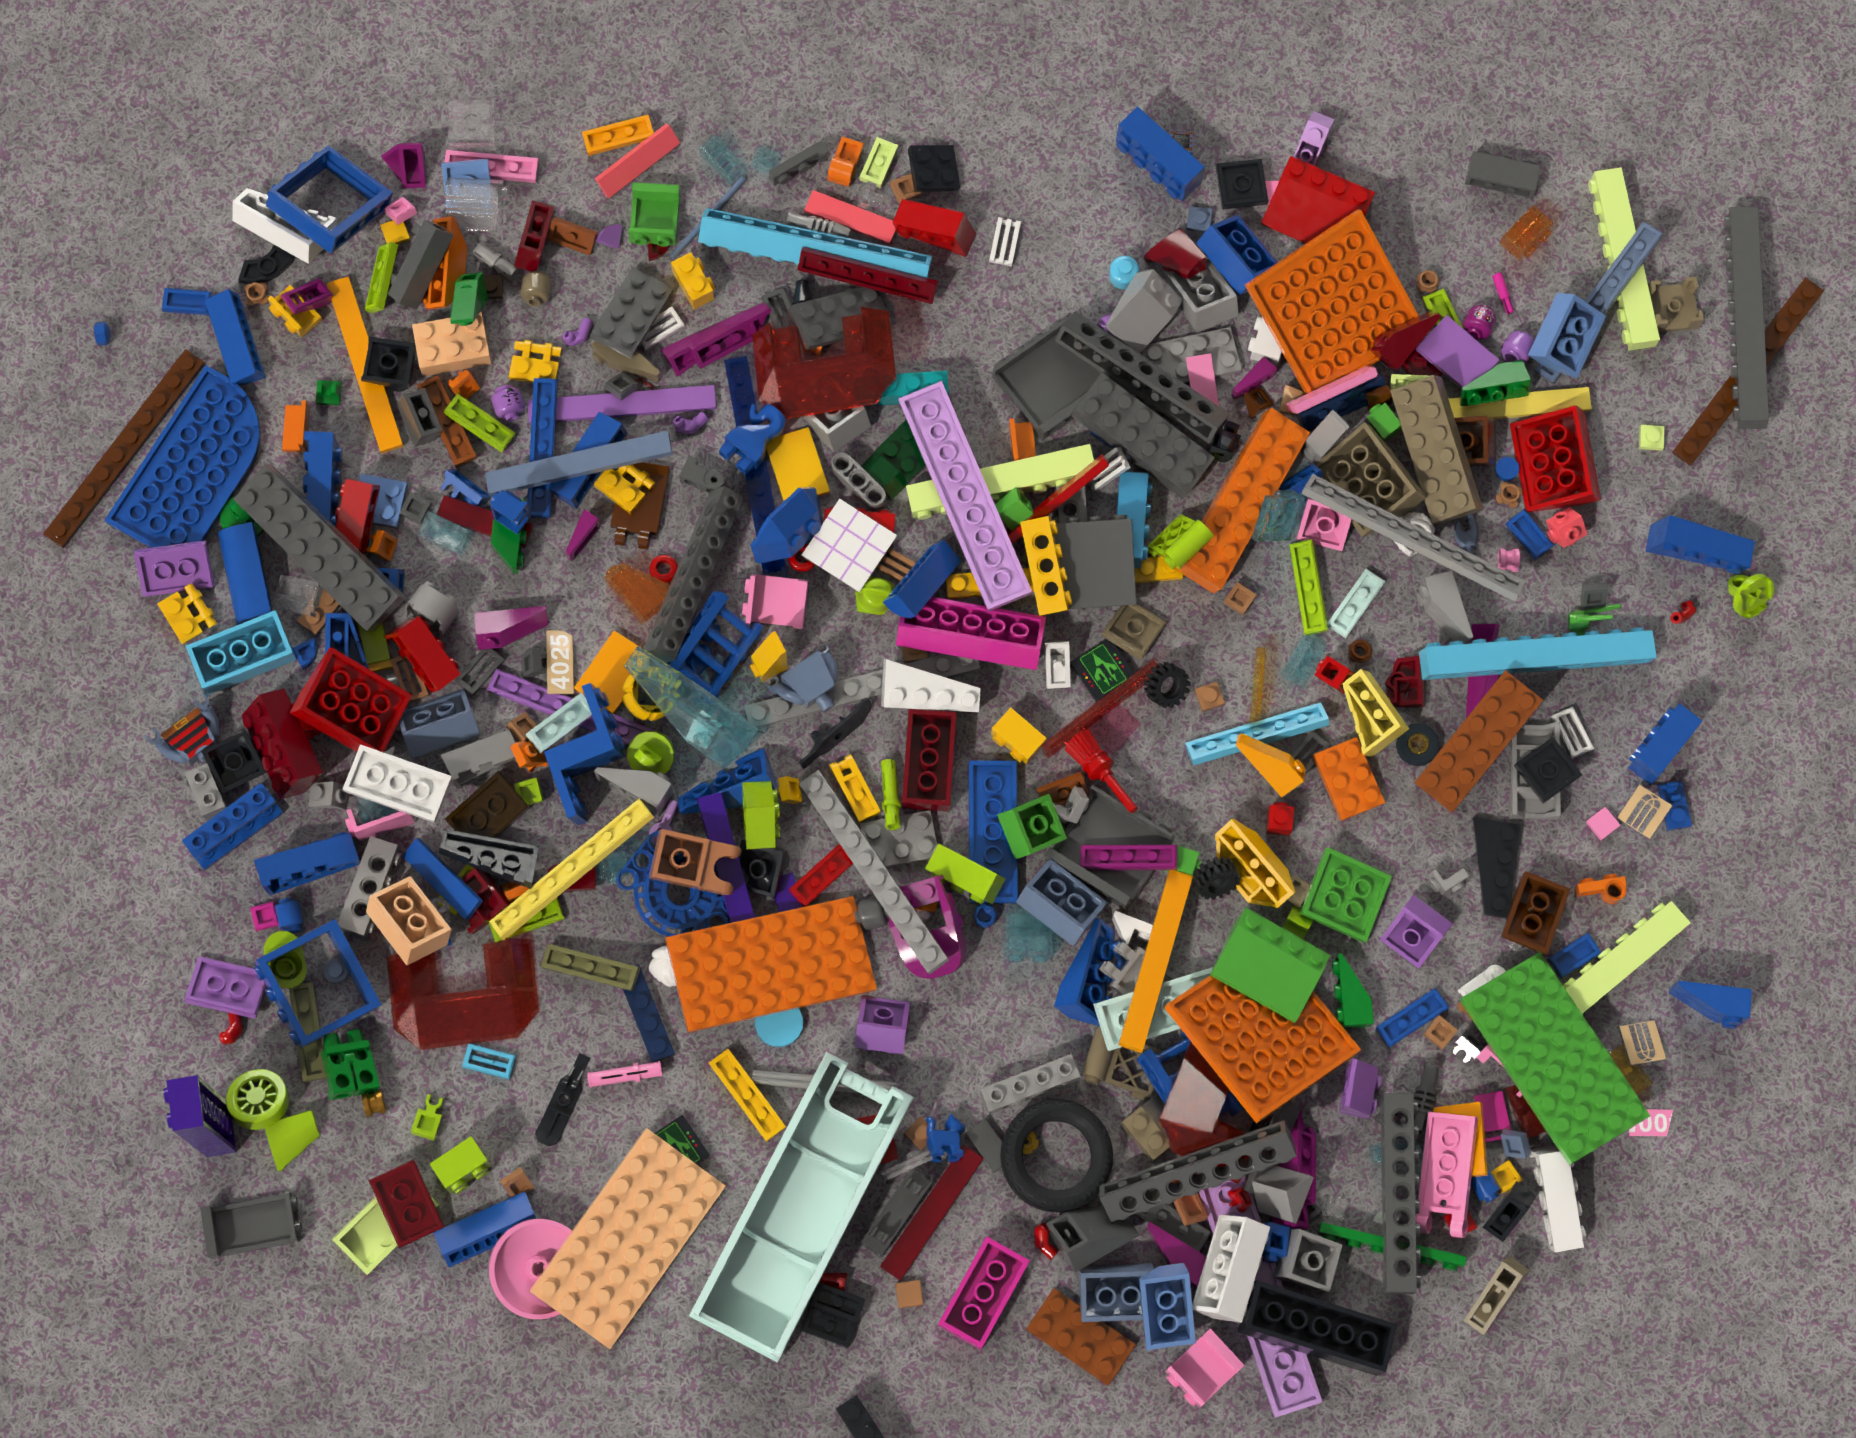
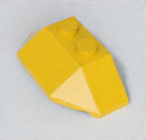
[1215,819,1296,908]

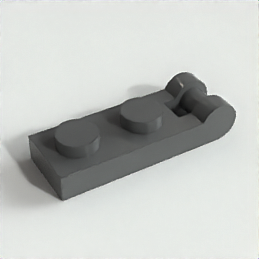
[769,141,829,186]

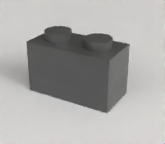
[397,388,443,447]

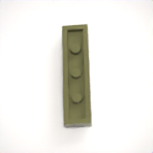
[541,944,640,992]
[289,982,327,1083]

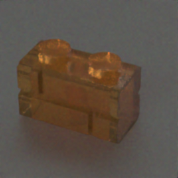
[1499,205,1553,261]

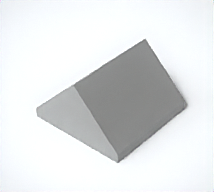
[1252,1166,1314,1224]

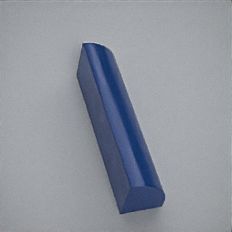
[204,289,266,385]
[549,412,627,509]
[883,539,961,618]
[434,1191,537,1268]

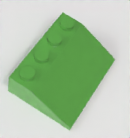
[1210,907,1330,1023]

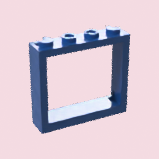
[266,145,393,254]
[254,919,382,1049]

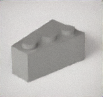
[441,730,517,790]

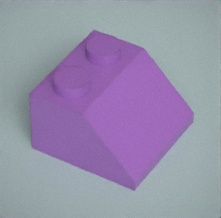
[1380,895,1452,969]
[855,996,910,1054]
[1339,1059,1381,1119]

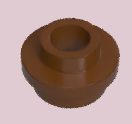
[1348,639,1372,663]

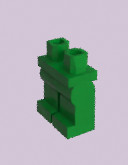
[321,1029,380,1101]

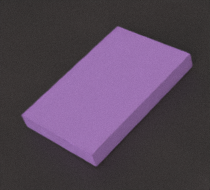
[1415,315,1499,390]
[134,540,214,597]
[184,956,267,1019]

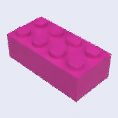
[938,1236,1030,1351]

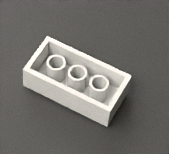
[1192,1215,1270,1323]

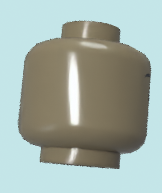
[520,270,552,307]

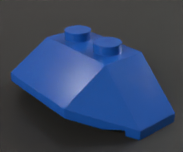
[750,487,822,563]

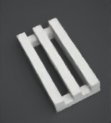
[989,217,1021,266]
[641,307,685,351]
[1089,447,1130,491]
[1551,707,1594,759]

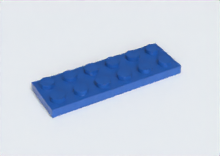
[968,761,1018,904]

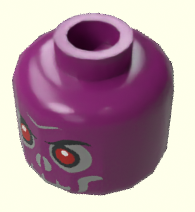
[1463,305,1497,340]

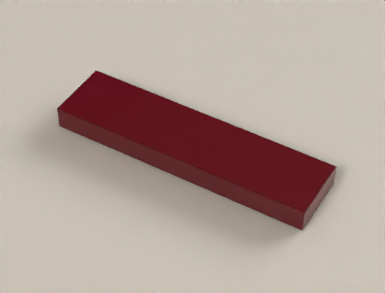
[436,495,533,548]

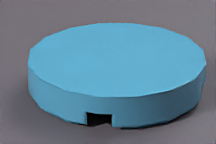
[755,1008,803,1047]

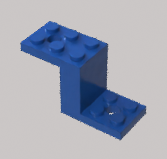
[544,683,626,825]

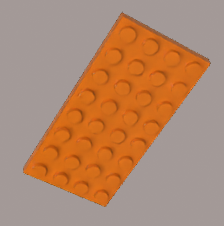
[665,896,877,1033]

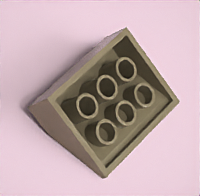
[1315,422,1426,537]

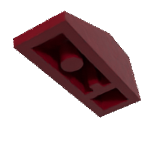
[514,200,554,271]
[1370,312,1441,370]

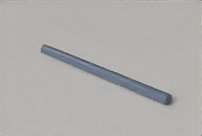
[669,176,747,260]

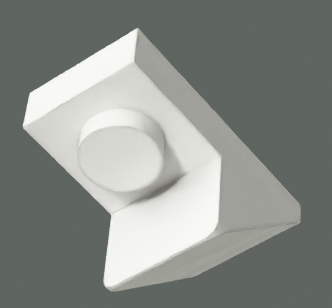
[1044,641,1071,689]
[1112,911,1153,945]

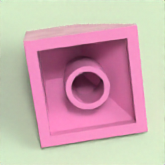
[1297,497,1352,551]

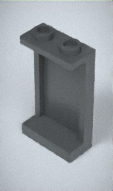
[200,1191,303,1259]

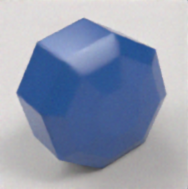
[94,322,111,346]
[973,903,997,929]

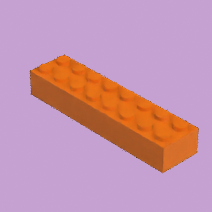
[1174,408,1310,594]

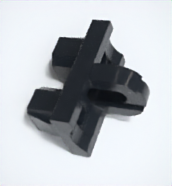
[1209,420,1241,463]

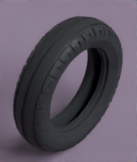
[1000,1099,1113,1213]

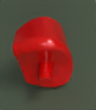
[1228,1186,1252,1213]

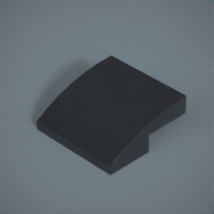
[801,1282,865,1349]

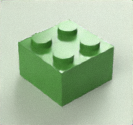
[997,794,1067,859]

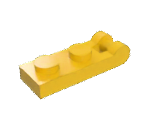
[829,754,881,824]

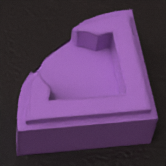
[595,224,622,248]

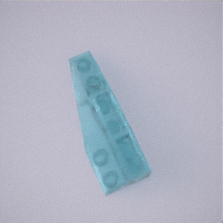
[624,646,758,769]

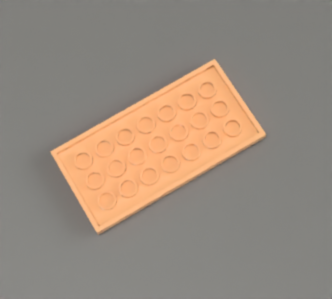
[529,1128,726,1349]

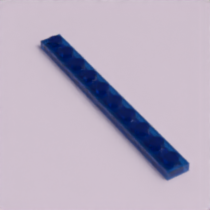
[724,356,788,578]

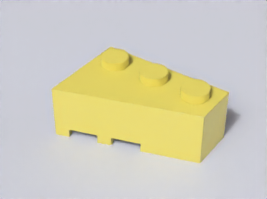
[1342,669,1409,757]

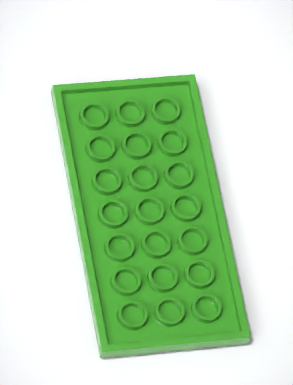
[1460,952,1650,1166]

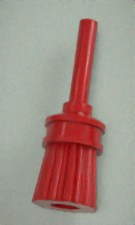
[1065,729,1138,814]

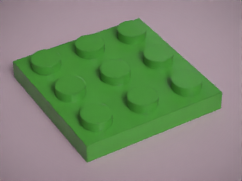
[1299,847,1392,943]

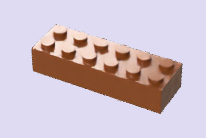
[1414,670,1543,813]

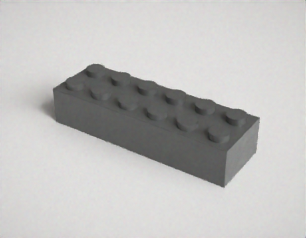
[1070,373,1215,499]

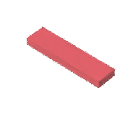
[595,124,680,198]
[804,190,896,245]

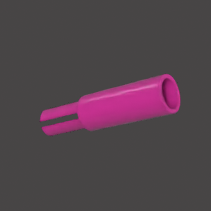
[1492,272,1514,314]

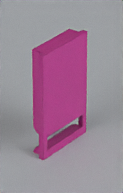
[1473,1091,1511,1143]

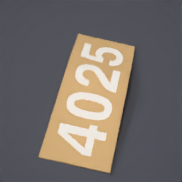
[546,630,574,694]

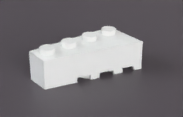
[232,188,337,264]
[881,658,980,712]
[1530,1145,1586,1252]

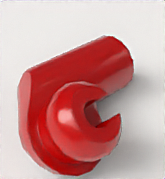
[219,1013,243,1045]
[1034,1222,1059,1260]

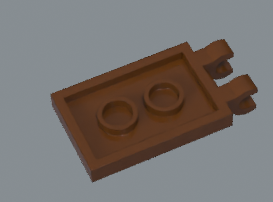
[610,462,670,550]

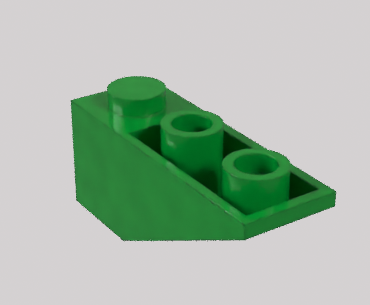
[450,272,488,326]
[1460,360,1531,407]
[1332,953,1374,1029]

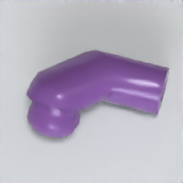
[563,318,593,346]
[673,412,709,434]

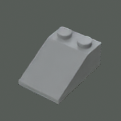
[1164,255,1239,333]
[1105,269,1183,354]
[788,371,871,452]
[1416,570,1473,644]
[594,767,674,818]

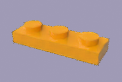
[582,115,654,156]

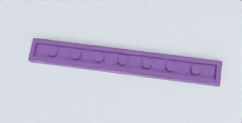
[527,385,716,424]
[487,668,673,746]

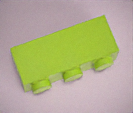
[925,843,1005,904]

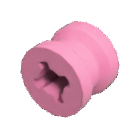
[1497,548,1520,572]

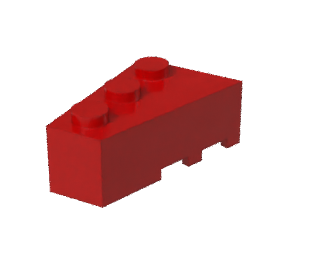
[892,199,976,257]
[383,616,461,692]

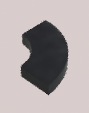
[238,245,295,284]

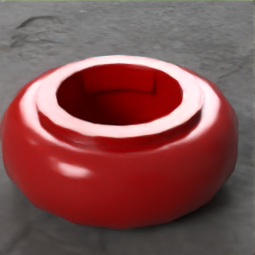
[788,544,816,572]
[649,555,678,583]

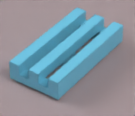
[462,1043,516,1080]

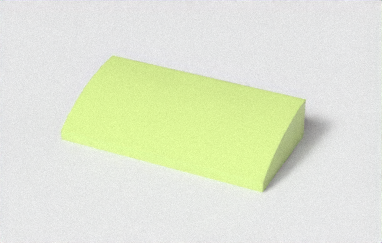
[332,1197,439,1275]

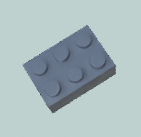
[1016,859,1108,946]

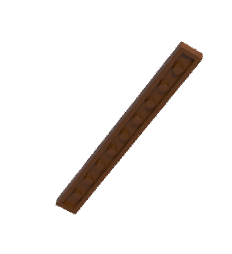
[1672,277,1824,466]
[43,349,205,548]

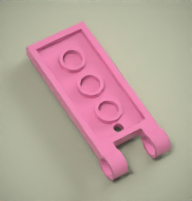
[1416,1112,1478,1238]

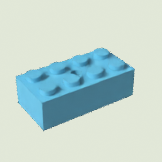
[186,610,296,696]

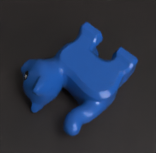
[926,1114,965,1162]

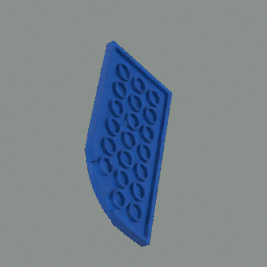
[104,365,260,548]

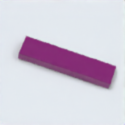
[1080,844,1178,871]

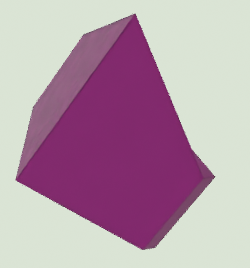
[381,143,426,188]

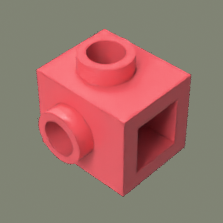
[1546,507,1588,548]

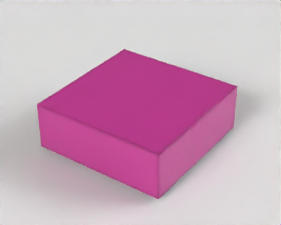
[250,901,279,932]

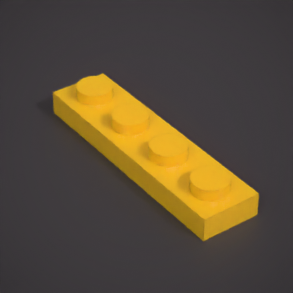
[709,1049,786,1142]

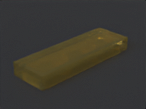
[1249,647,1266,722]

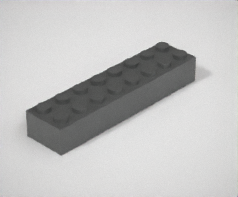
[233,464,406,631]

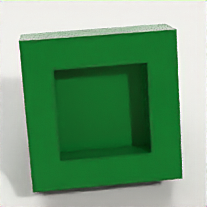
[315,380,342,406]

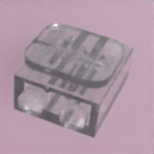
[445,178,508,231]

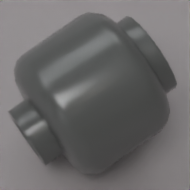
[855,897,889,930]

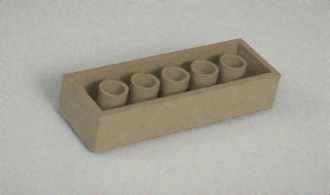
[1390,375,1484,525]

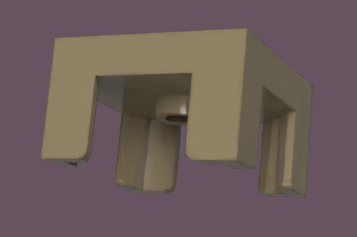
[1648,276,1704,333]

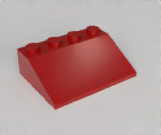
[1261,156,1375,244]
[1510,405,1601,513]
[290,647,412,753]

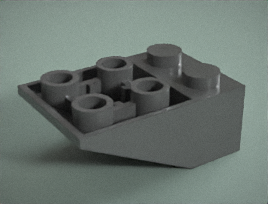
[1046,1206,1139,1272]

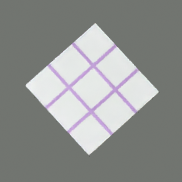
[802,499,897,592]

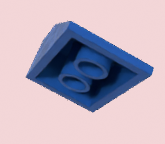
[1669,981,1752,1029]

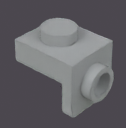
[308,781,348,810]
[1053,785,1089,823]
[1429,868,1469,895]

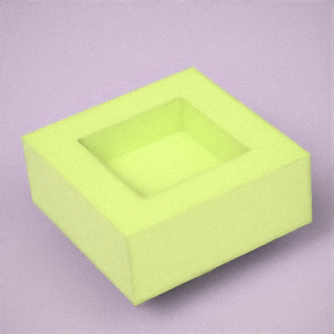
[1639,425,1664,451]

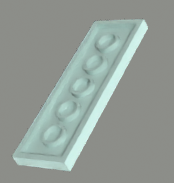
[1093,967,1213,1051]

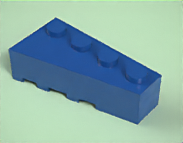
[303,431,343,527]
[1645,515,1755,574]
[254,832,361,896]

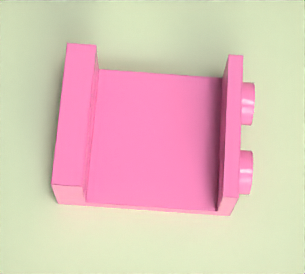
[742,574,809,629]
[345,809,415,842]
[1166,1328,1245,1408]

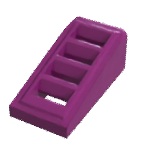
[281,278,333,314]
[1231,357,1277,399]
[566,509,600,561]

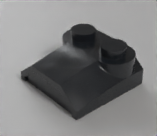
[361,337,416,392]
[201,730,266,794]
[739,840,790,899]

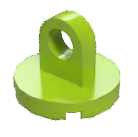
[1728,574,1775,618]
[627,731,675,775]

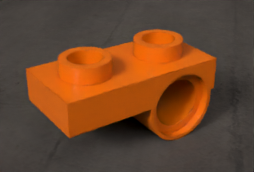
[827,137,864,187]
[510,741,550,773]
[1574,874,1627,904]

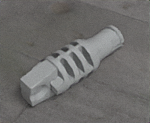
[786,211,851,238]

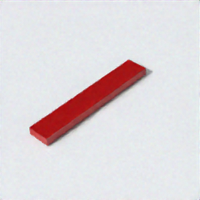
[1006,454,1109,544]

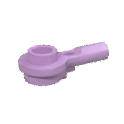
[649,800,679,845]

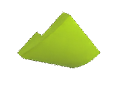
[265,1110,320,1172]

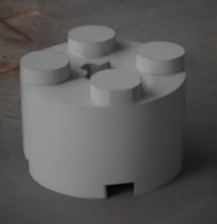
[403,581,459,637]

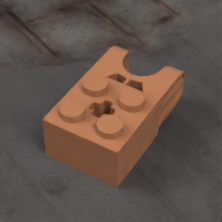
[649,829,742,895]

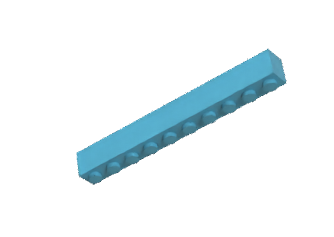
[698,208,932,278]
[1419,628,1657,680]

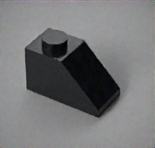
[1483,1181,1536,1242]

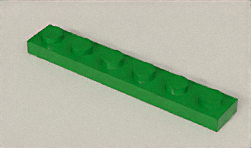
[1317,1222,1467,1271]

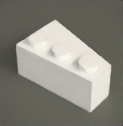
[1248,316,1281,366]

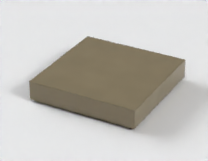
[1101,605,1167,660]

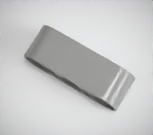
[832,453,886,511]

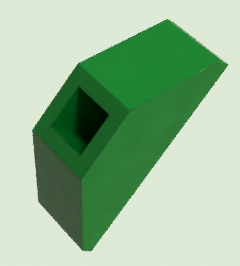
[491,499,530,574]

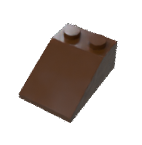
[1455,416,1496,467]
[1501,871,1570,955]

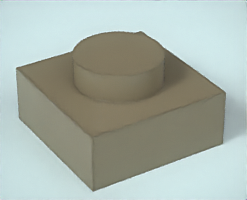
[1287,874,1310,908]

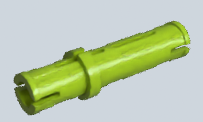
[881,759,901,830]

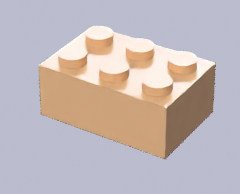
[412,312,492,377]
[366,876,451,965]

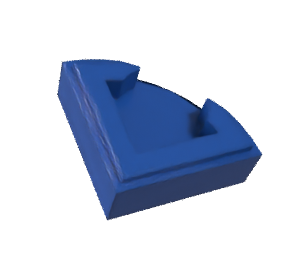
[292,638,317,670]

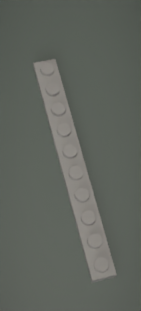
[1302,474,1526,601]
[744,654,980,730]
[799,770,949,974]

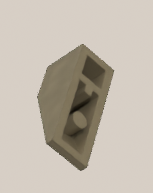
[591,341,662,382]
[1464,1256,1530,1335]

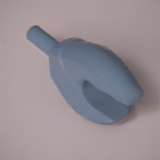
[1454,514,1478,555]

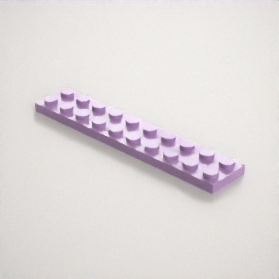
[898,381,1032,612]
[1198,1176,1322,1418]

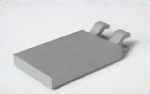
[1099,942,1178,995]

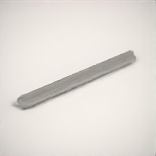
[752,1070,897,1093]

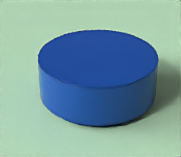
[1495,457,1519,481]

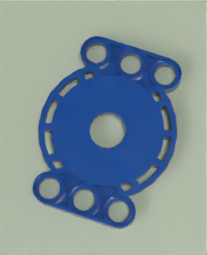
[615,831,730,937]

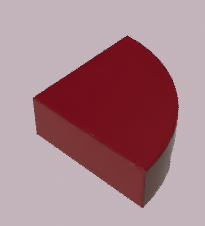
[648,243,670,261]

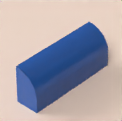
[217,522,273,625]

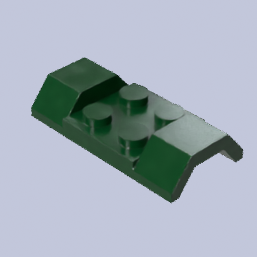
[861,420,926,500]

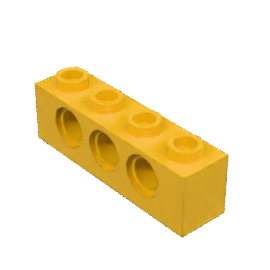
[1020,516,1072,616]

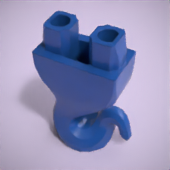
[719,404,786,475]

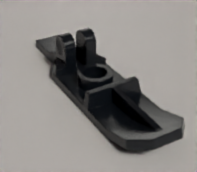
[799,698,872,769]
[535,1053,590,1146]

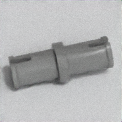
[472,242,519,281]

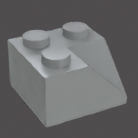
[1274,1229,1342,1293]

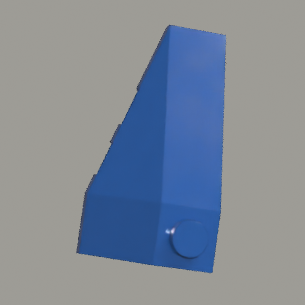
[678,748,779,814]
[1054,918,1114,1026]

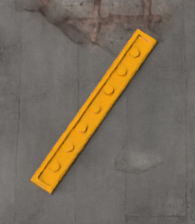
[326,276,403,453]
[1118,870,1193,1053]

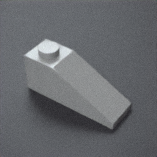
[1302,410,1350,462]

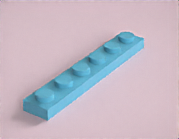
[1185,702,1329,766]

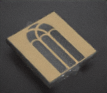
[1616,784,1673,840]
[1617,1019,1667,1067]

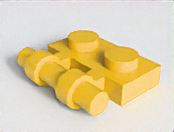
[509,339,562,383]
[594,464,656,514]
[157,583,217,645]

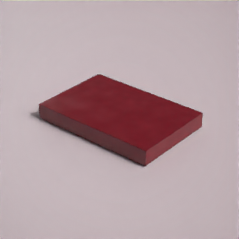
[368,1159,444,1248]

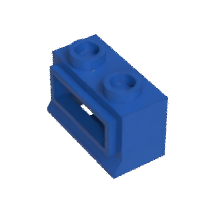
[490,490,531,535]

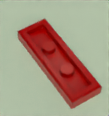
[788,843,853,907]

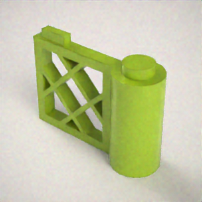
[1147,514,1214,570]

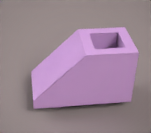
[1294,111,1335,166]

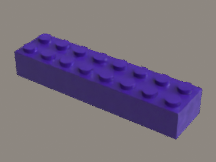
[163,1075,236,1157]

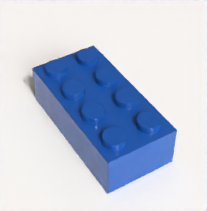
[1116,106,1205,202]

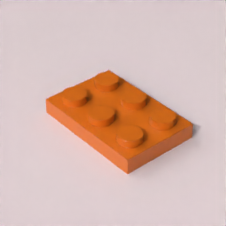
[1312,737,1385,822]

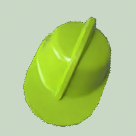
[855,577,895,615]
[263,931,307,988]

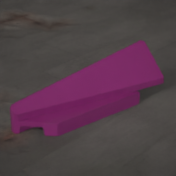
[661,303,771,377]
[1466,624,1500,718]
[1272,1110,1316,1230]

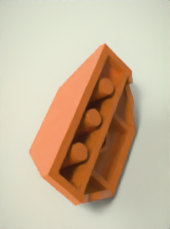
[422,216,467,310]

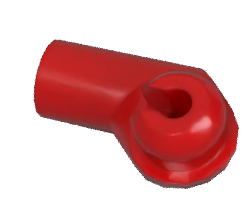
[1670,600,1696,624]

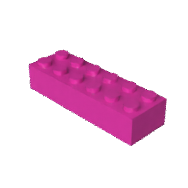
[896,597,1046,670]

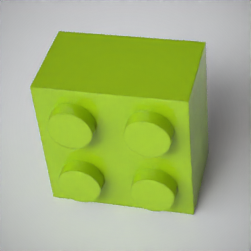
[742,781,780,849]
[430,1136,492,1194]

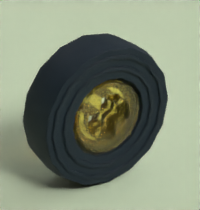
[1396,723,1439,766]

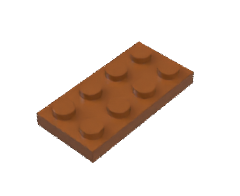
[1026,1288,1136,1386]

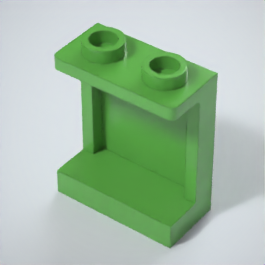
[628,182,680,247]

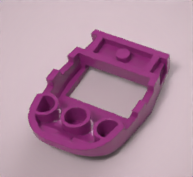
[889,875,967,979]

